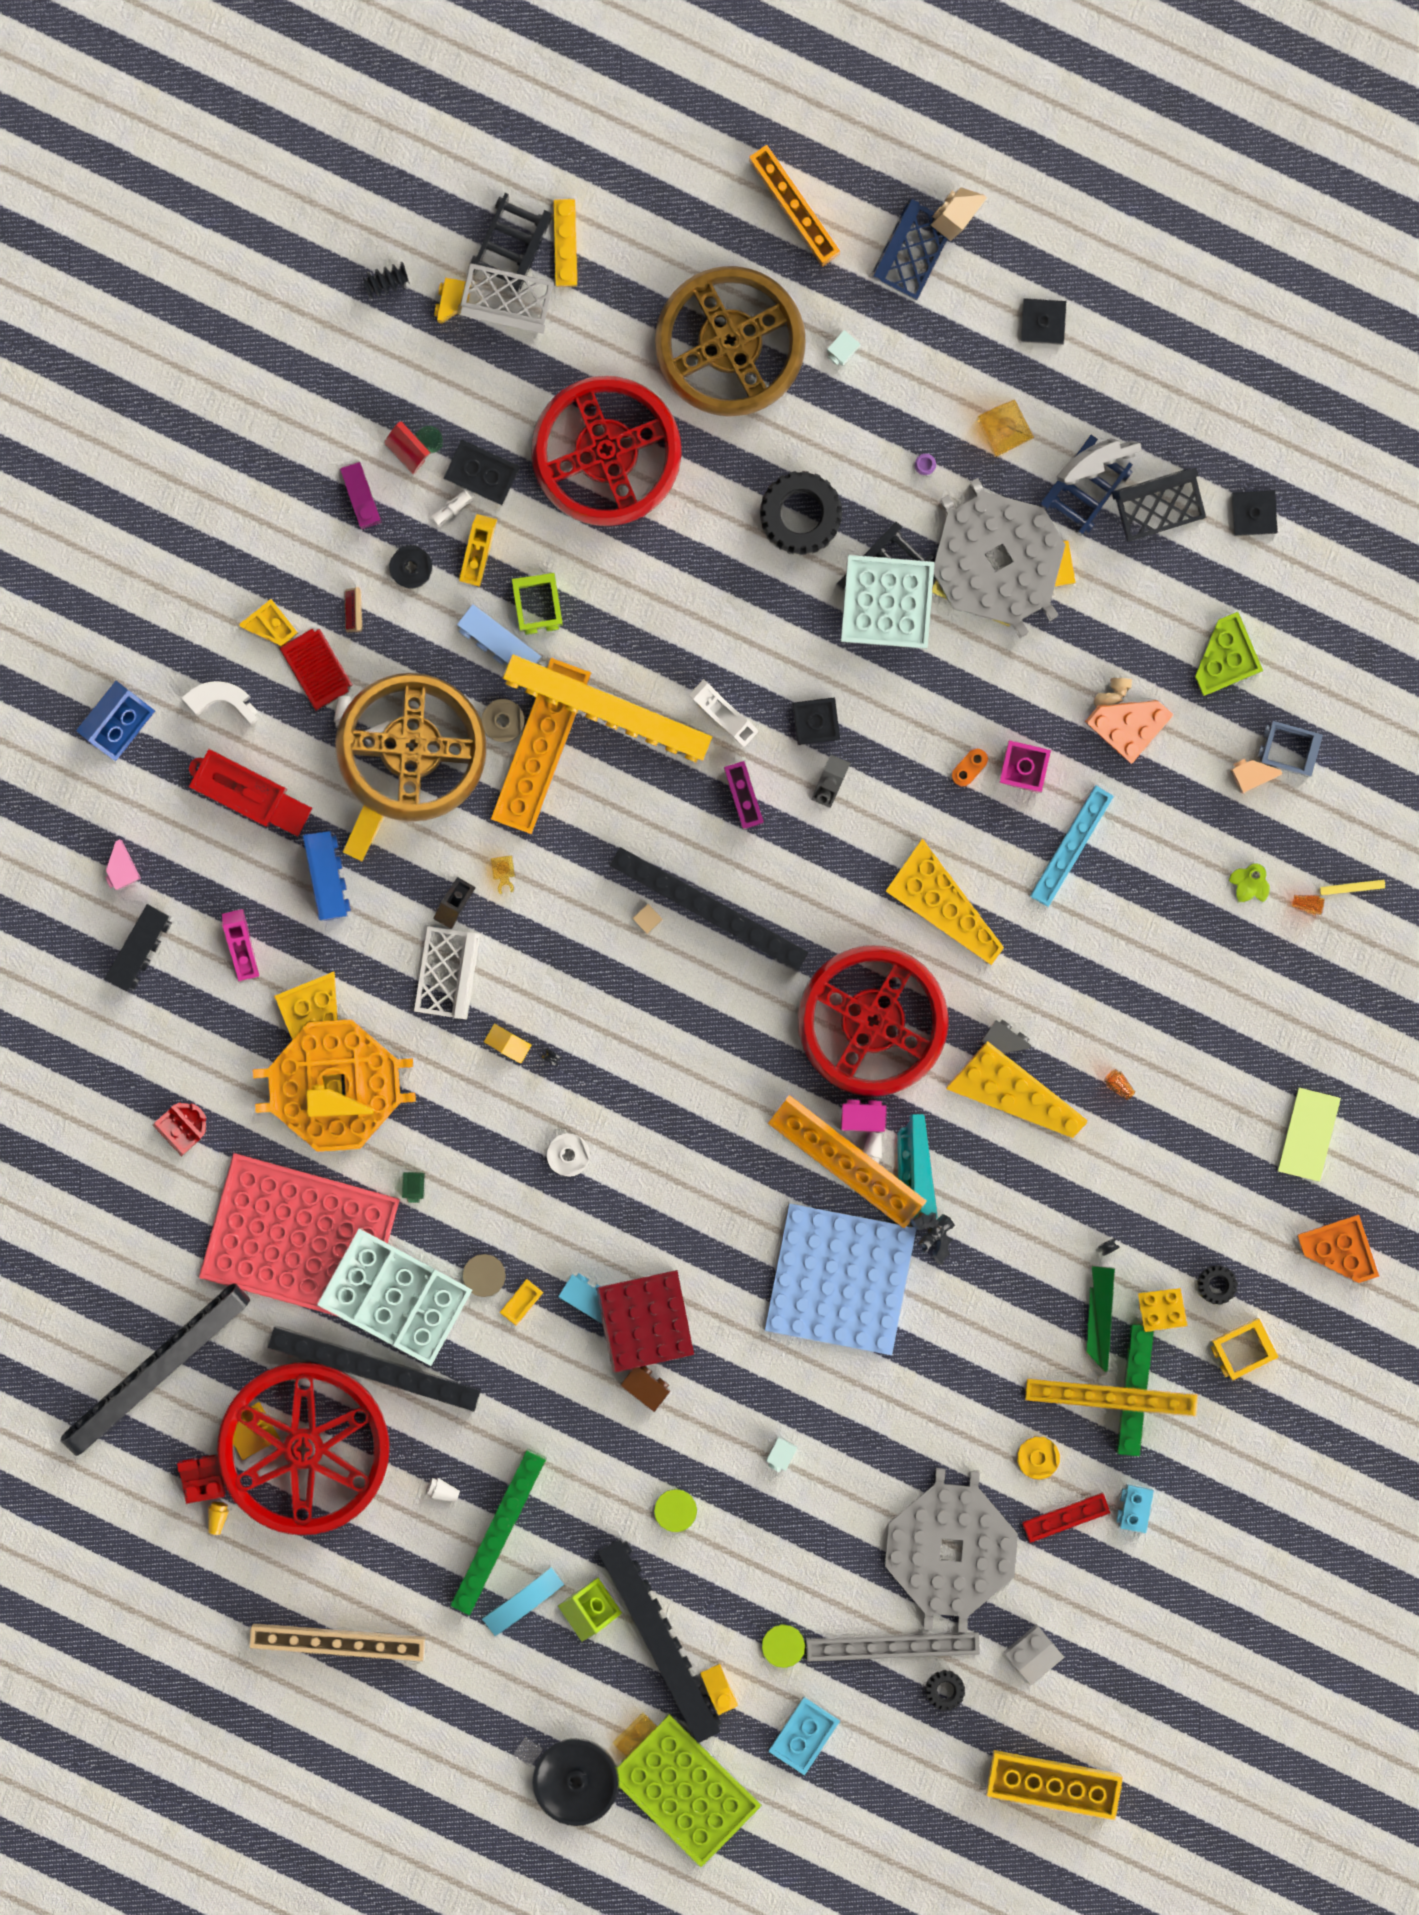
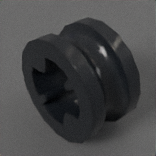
[541,1048,563,1067]
[1098,1238,1120,1256]

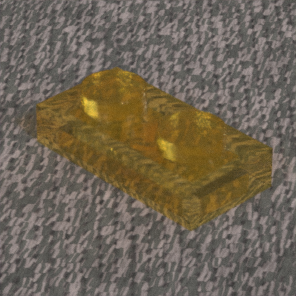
[612,1712,657,1757]

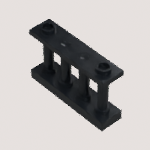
[470,193,553,294]
[836,521,933,591]

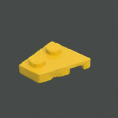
[239,599,298,646]

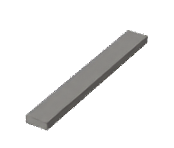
[806,1632,980,1661]

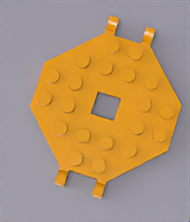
[253,1019,416,1152]

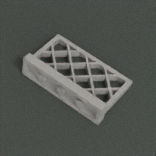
[457,263,554,334]

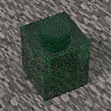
[402,1172,426,1203]

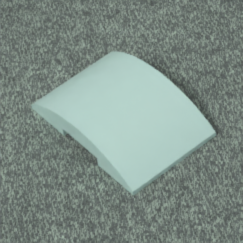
[317,1229,472,1366]

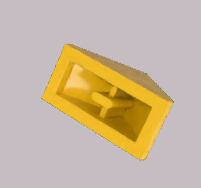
[484,1023,532,1063]

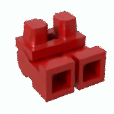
[177,1454,226,1504]

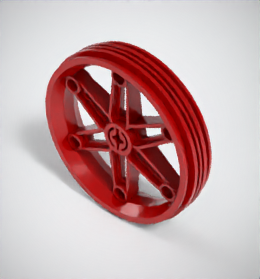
[217,1362,390,1535]

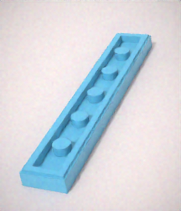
[1030,785,1114,907]

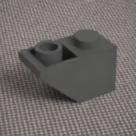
[811,755,850,808]
[981,1019,1031,1053]

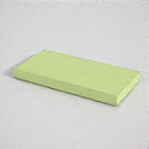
[1277,1088,1341,1182]

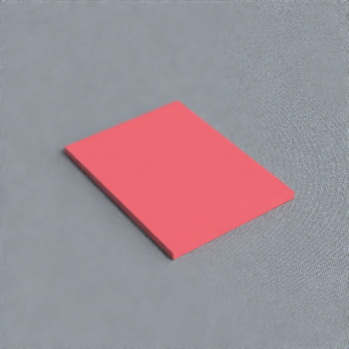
[199,1153,400,1317]

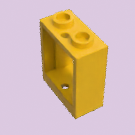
[1210,1318,1279,1380]

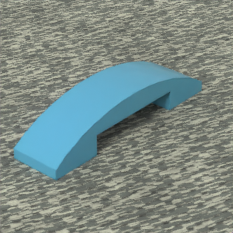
[482,1567,564,1636]

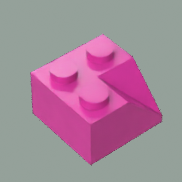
[999,740,1051,793]
[841,1100,886,1132]

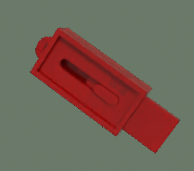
[189,749,313,837]

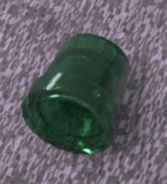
[414,426,443,454]

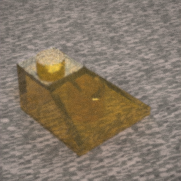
[976,399,1034,457]

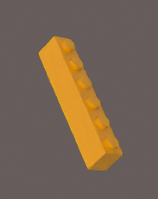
[749,145,840,267]

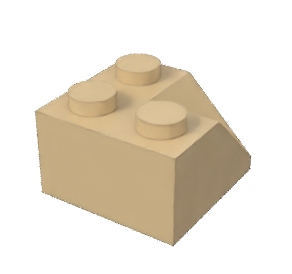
[931,187,987,241]

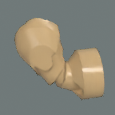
[1094,678,1132,708]

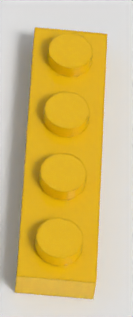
[554,199,577,287]

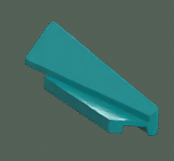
[897,1114,938,1219]

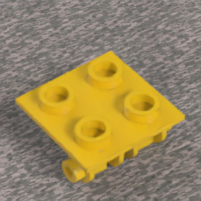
[1138,1288,1188,1332]
[233,1401,280,1460]

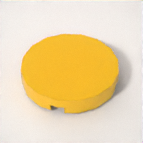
[1017,1436,1060,1480]

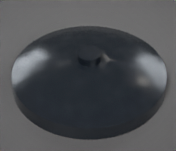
[533,1738,619,1826]

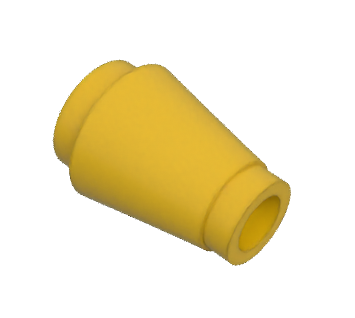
[208,1501,229,1535]

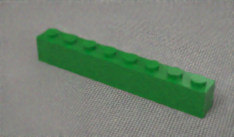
[451,1448,547,1615]

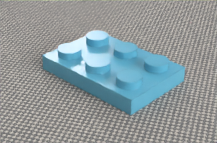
[768,1697,840,1775]

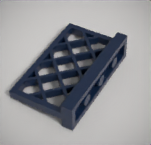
[870,199,948,301]

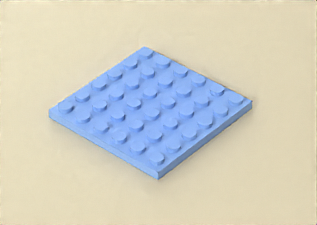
[765,1203,916,1355]

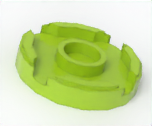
[654,1489,697,1532]
[762,1624,805,1668]

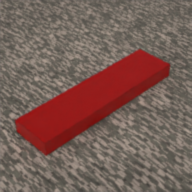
[1022,1492,1111,1543]

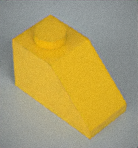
[700,1663,738,1715]

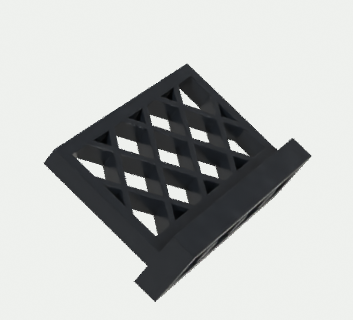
[1111,468,1207,542]

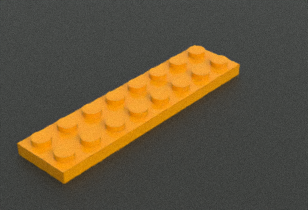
[491,658,591,834]
[768,1095,926,1229]

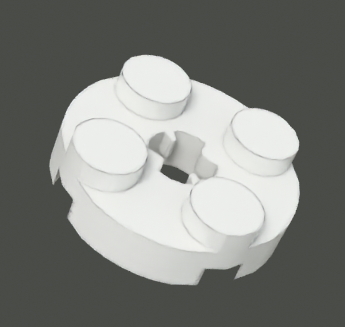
[547,1133,590,1177]

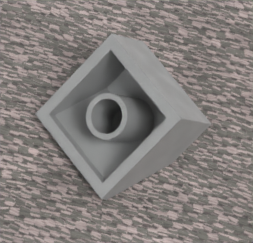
[1004,1624,1064,1685]

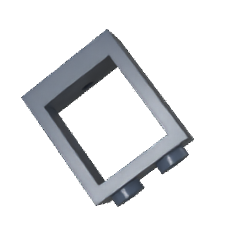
[1257,721,1323,777]

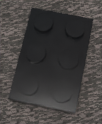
[444,439,520,506]

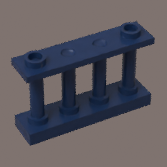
[1039,434,1133,536]

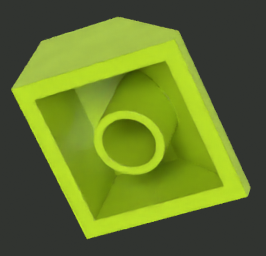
[558,1577,622,1642]

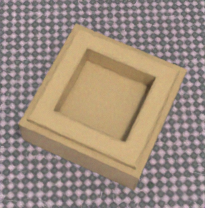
[633,904,663,934]

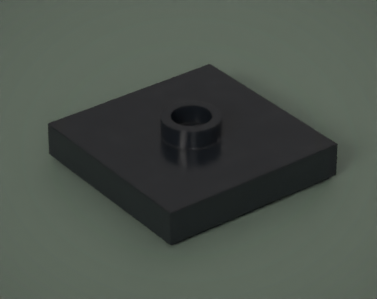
[1021,298,1067,345]
[1232,490,1278,536]
[792,697,840,745]

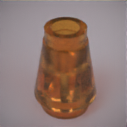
[1292,895,1325,916]
[1104,1069,1136,1100]

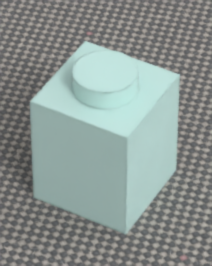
[827,330,860,366]
[766,1437,797,1472]

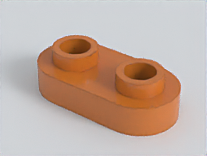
[952,748,988,786]

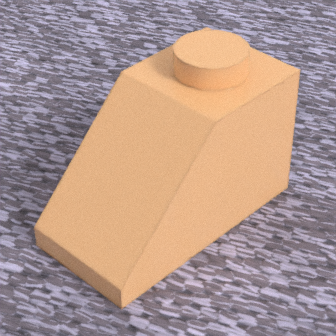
[1230,759,1282,794]

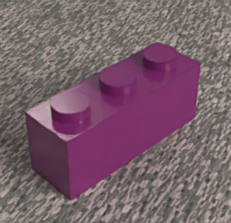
[724,761,764,830]

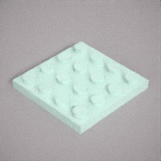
[841,555,935,649]

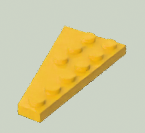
[885,838,1004,965]
[275,971,343,1095]
[946,1041,1087,1138]

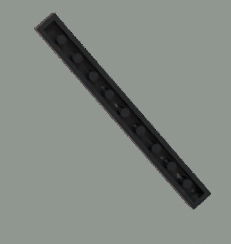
[610,847,809,971]
[267,1326,482,1412]
[598,1538,722,1744]

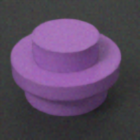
[915,454,936,475]

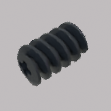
[363,262,410,299]

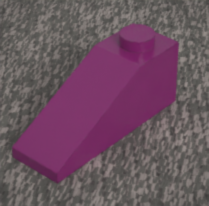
[340,462,382,529]

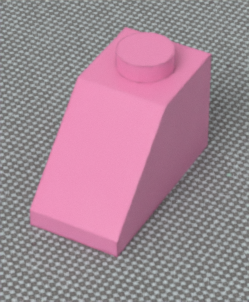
[105,840,141,890]

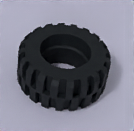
[760,471,842,555]

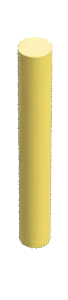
[1320,880,1385,895]

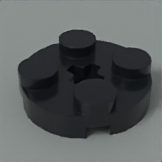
[389,545,433,589]

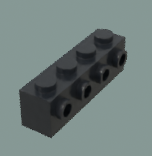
[105,904,172,992]

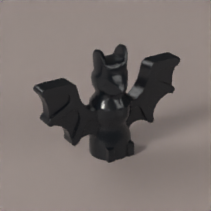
[910,1212,955,1265]

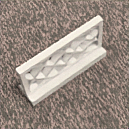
[414,926,480,1019]

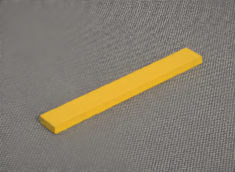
[1025,1379,1198,1416]

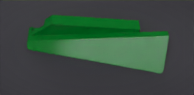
[1086,1266,1115,1372]

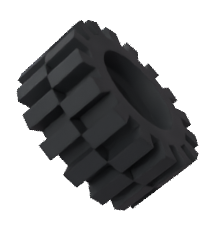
[1197,1265,1238,1305]
[926,1670,965,1711]

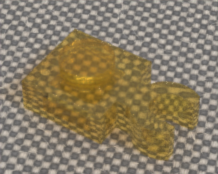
[491,855,515,894]

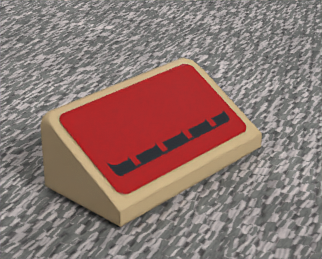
[345,587,362,632]

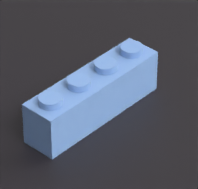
[457,604,542,665]

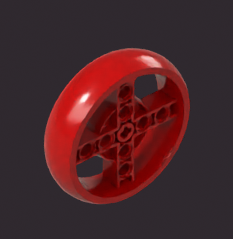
[531,376,682,526]
[798,945,949,1096]

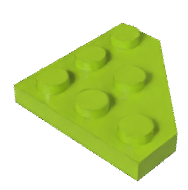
[1195,612,1263,696]

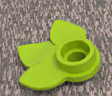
[1229,863,1270,902]

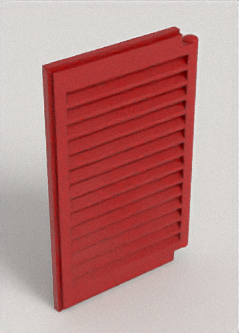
[279,628,352,711]

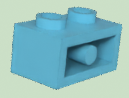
[1116,1484,1154,1533]

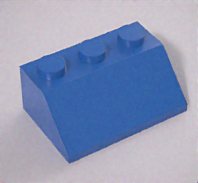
[76,680,155,761]

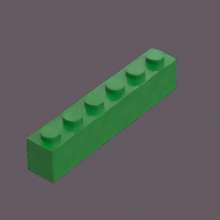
[1116,1323,1154,1456]

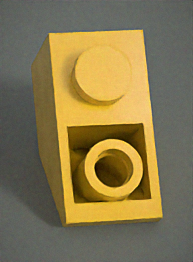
[434,277,472,323]

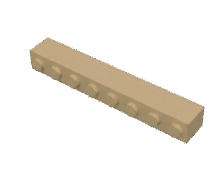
[250,1624,426,1661]

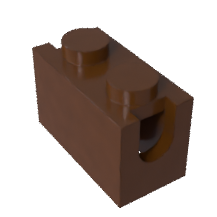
[620,1366,671,1412]

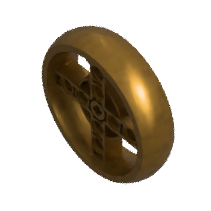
[655,266,806,417]
[336,673,487,822]

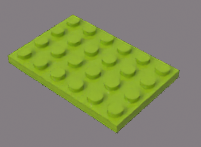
[617,1714,762,1867]

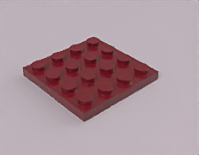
[595,1270,694,1373]

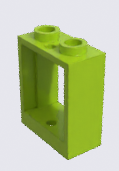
[512,573,563,635]

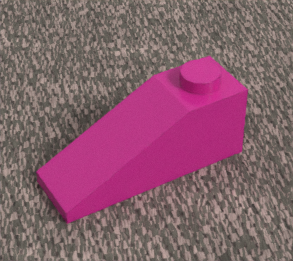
[222,909,259,981]

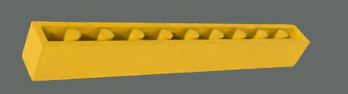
[502,654,712,763]

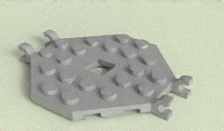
[934,478,1065,638]
[885,1468,1018,1633]

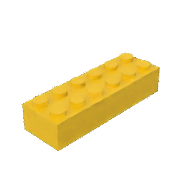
[986,1750,1123,1820]

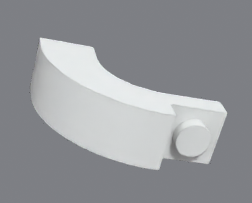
[689,679,758,747]
[182,681,258,725]

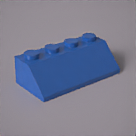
[303,831,351,921]

